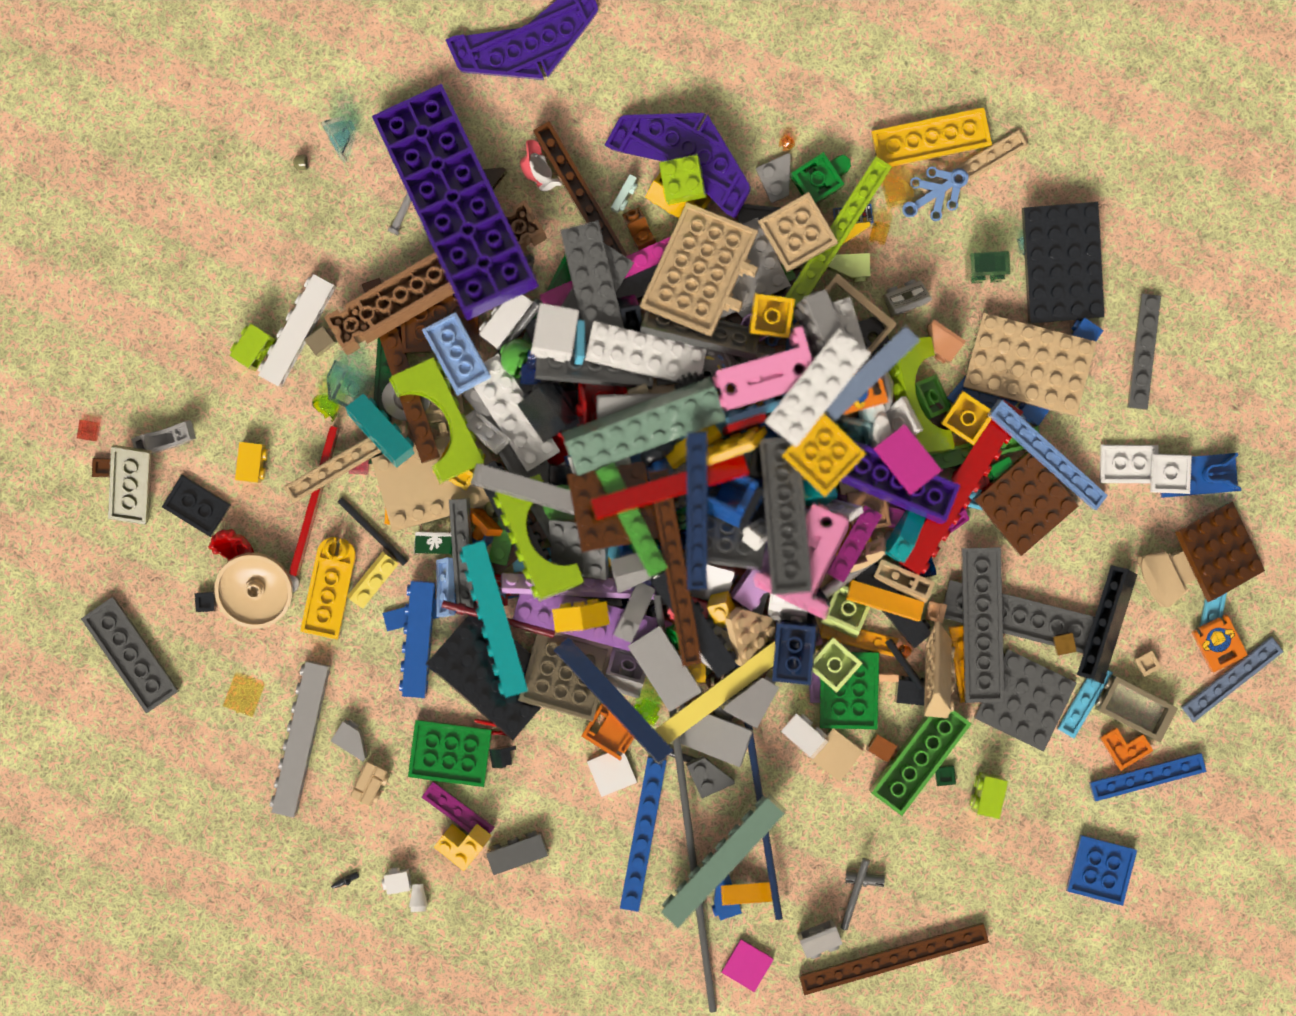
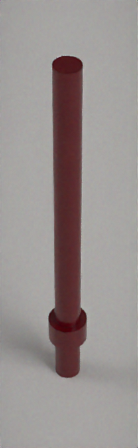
[441,600,555,638]

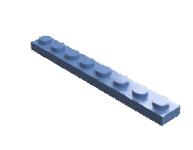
[987,400,1108,511]

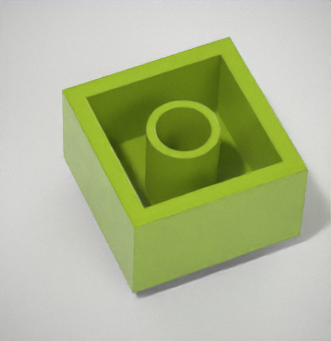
[659,155,706,205]
[229,324,276,372]
[969,772,1008,819]

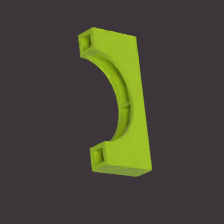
[884,337,955,455]
[389,358,485,484]
[493,474,584,602]

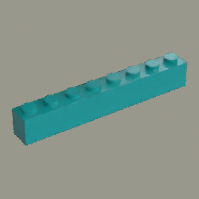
[459,541,528,698]

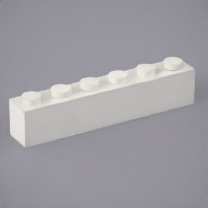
[258,274,336,388]

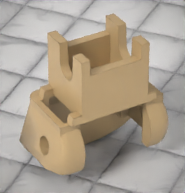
[1137,548,1196,607]

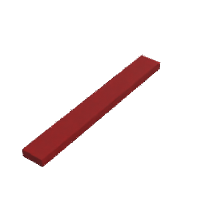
[289,426,340,576]
[591,455,749,520]

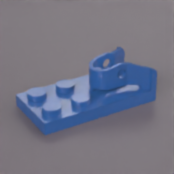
[1160,453,1242,498]

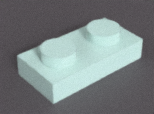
[611,174,638,214]

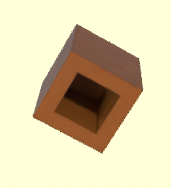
[866,733,898,763]

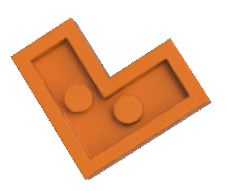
[1099,727,1154,771]

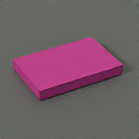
[874,424,942,495]

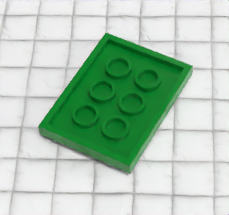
[819,652,879,730]
[408,719,492,787]

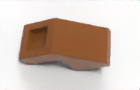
[622,207,656,250]

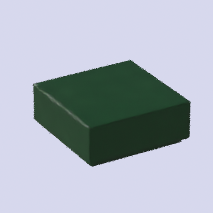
[935,765,956,787]

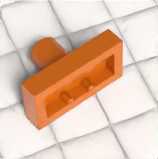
[470,508,503,541]

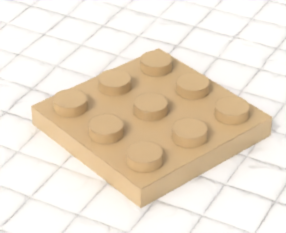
[758,193,838,272]

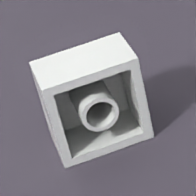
[781,714,828,759]

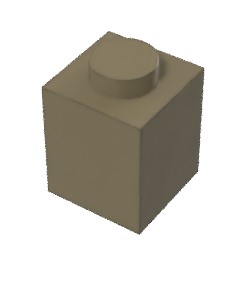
[304,326,336,357]

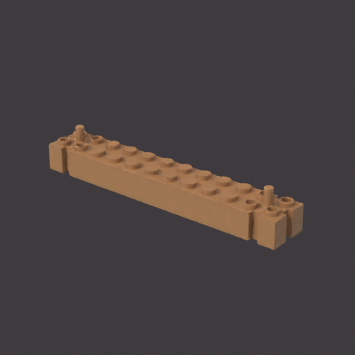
[324,200,547,356]

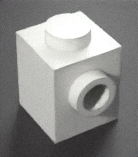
[382,867,412,895]

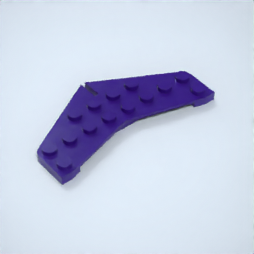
[445,0,598,80]
[605,113,751,218]

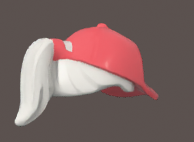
[520,140,562,191]

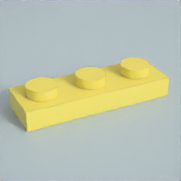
[347,552,399,608]

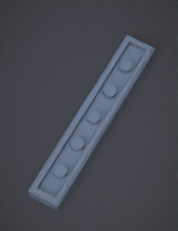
[824,326,920,423]
[1181,636,1284,722]

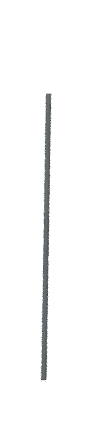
[653,594,717,1013]

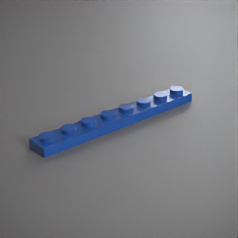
[620,757,667,912]

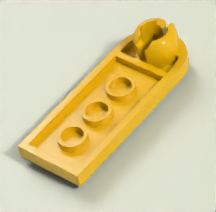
[300,537,356,640]

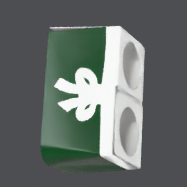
[413,532,453,555]

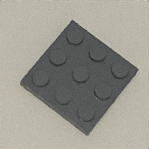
[549,517,609,580]

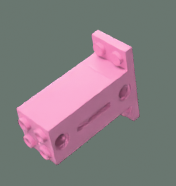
[711,326,812,412]
[753,504,849,620]

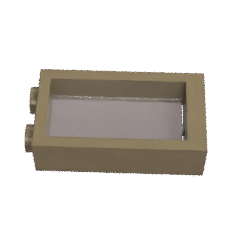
[1095,675,1178,742]

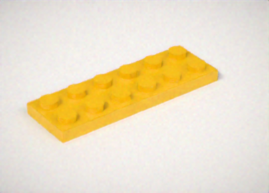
[871,107,992,167]

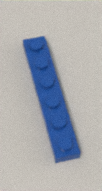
[1089,752,1207,802]

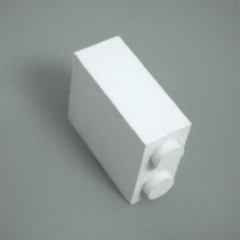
[531,303,579,362]

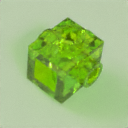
[634,697,660,726]

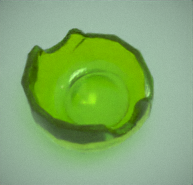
[312,394,340,422]

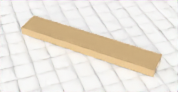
[920,130,1029,205]
[283,437,381,504]

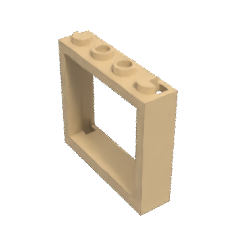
[792,274,897,356]

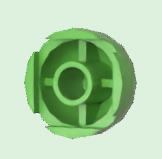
[500,339,532,379]

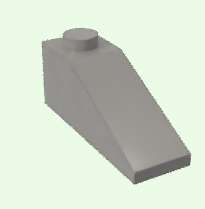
[613,583,655,643]

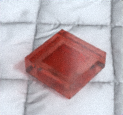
[77,420,100,442]

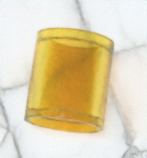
[869,221,890,245]

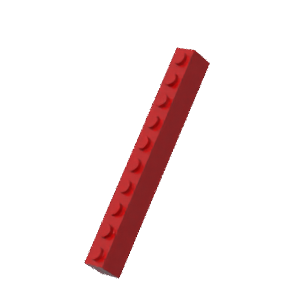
[899,400,1023,575]

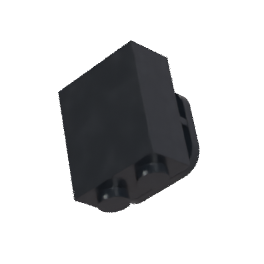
[517,380,577,443]

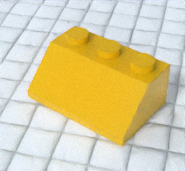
[645,172,712,218]

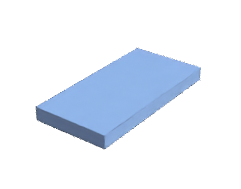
[422,312,491,395]

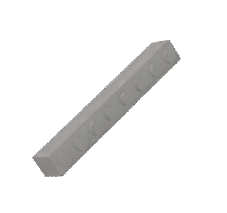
[270,661,331,818]

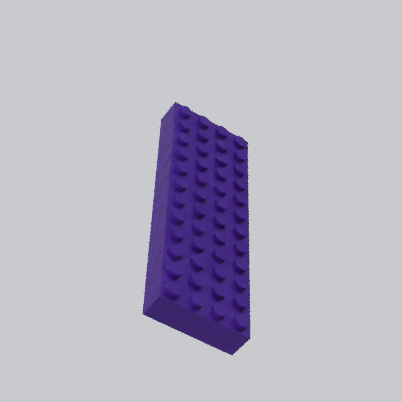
[372,83,538,320]

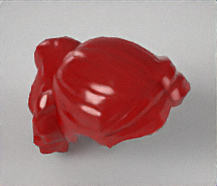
[208,529,254,561]

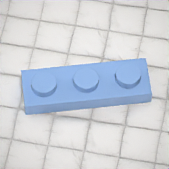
[436,557,455,618]

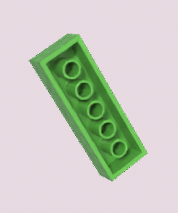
[869,710,972,816]

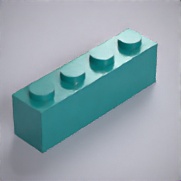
[345,393,414,468]

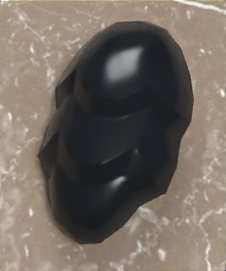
[640,439,677,466]

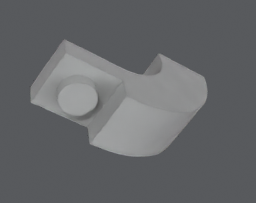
[131,420,196,454]

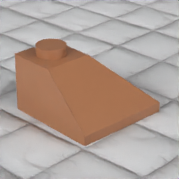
[927,320,966,364]

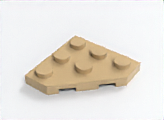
[725,607,776,666]

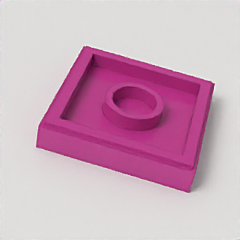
[721,939,774,992]

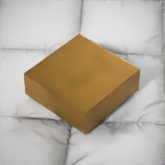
[1053,633,1077,656]

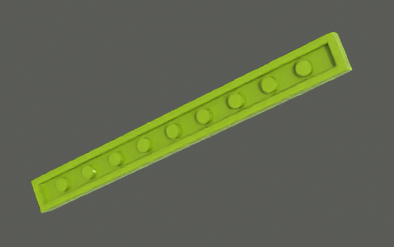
[785,157,892,323]

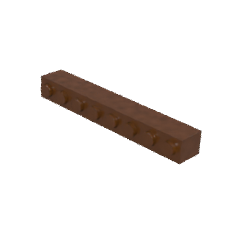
[533,121,627,257]

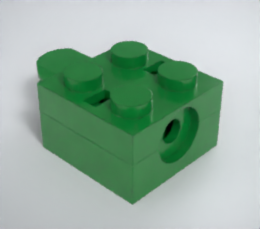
[790,152,851,205]

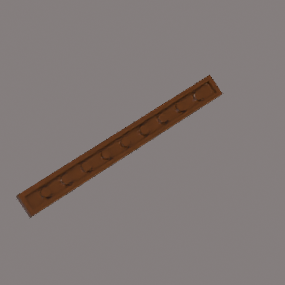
[362,278,440,464]
[648,469,702,667]
[799,922,989,996]

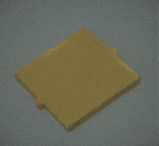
[223,675,265,717]

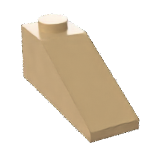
[874,559,935,604]

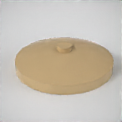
[214,553,293,628]

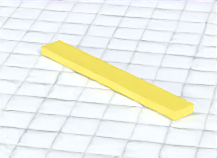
[654,641,775,744]

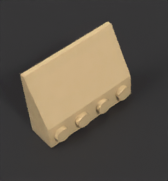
[924,621,955,718]

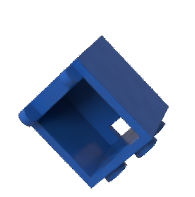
[707,476,759,528]

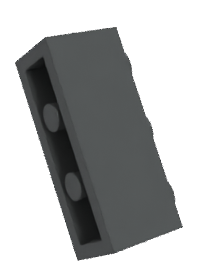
[486,830,549,876]

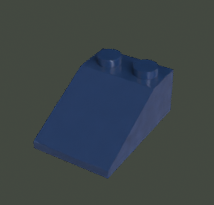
[772,620,818,685]

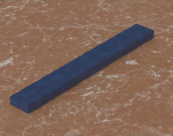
[686,431,707,590]
[554,637,673,764]

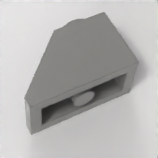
[331,719,367,761]

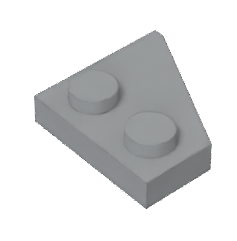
[756,153,790,204]

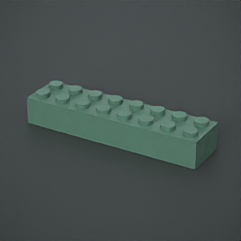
[562,377,726,475]
[661,794,786,928]

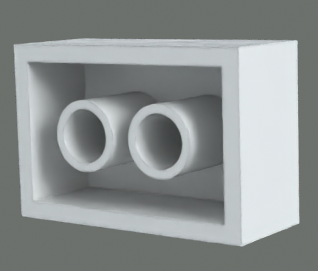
[479,294,533,350]

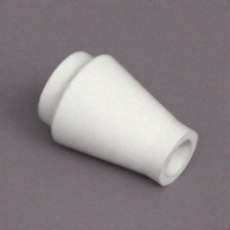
[409,884,428,912]

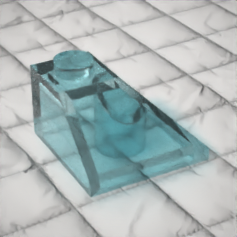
[321,116,356,164]
[327,360,375,407]
[835,414,875,448]

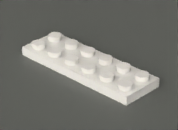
[585,321,707,383]
[765,329,871,447]
[474,354,560,472]

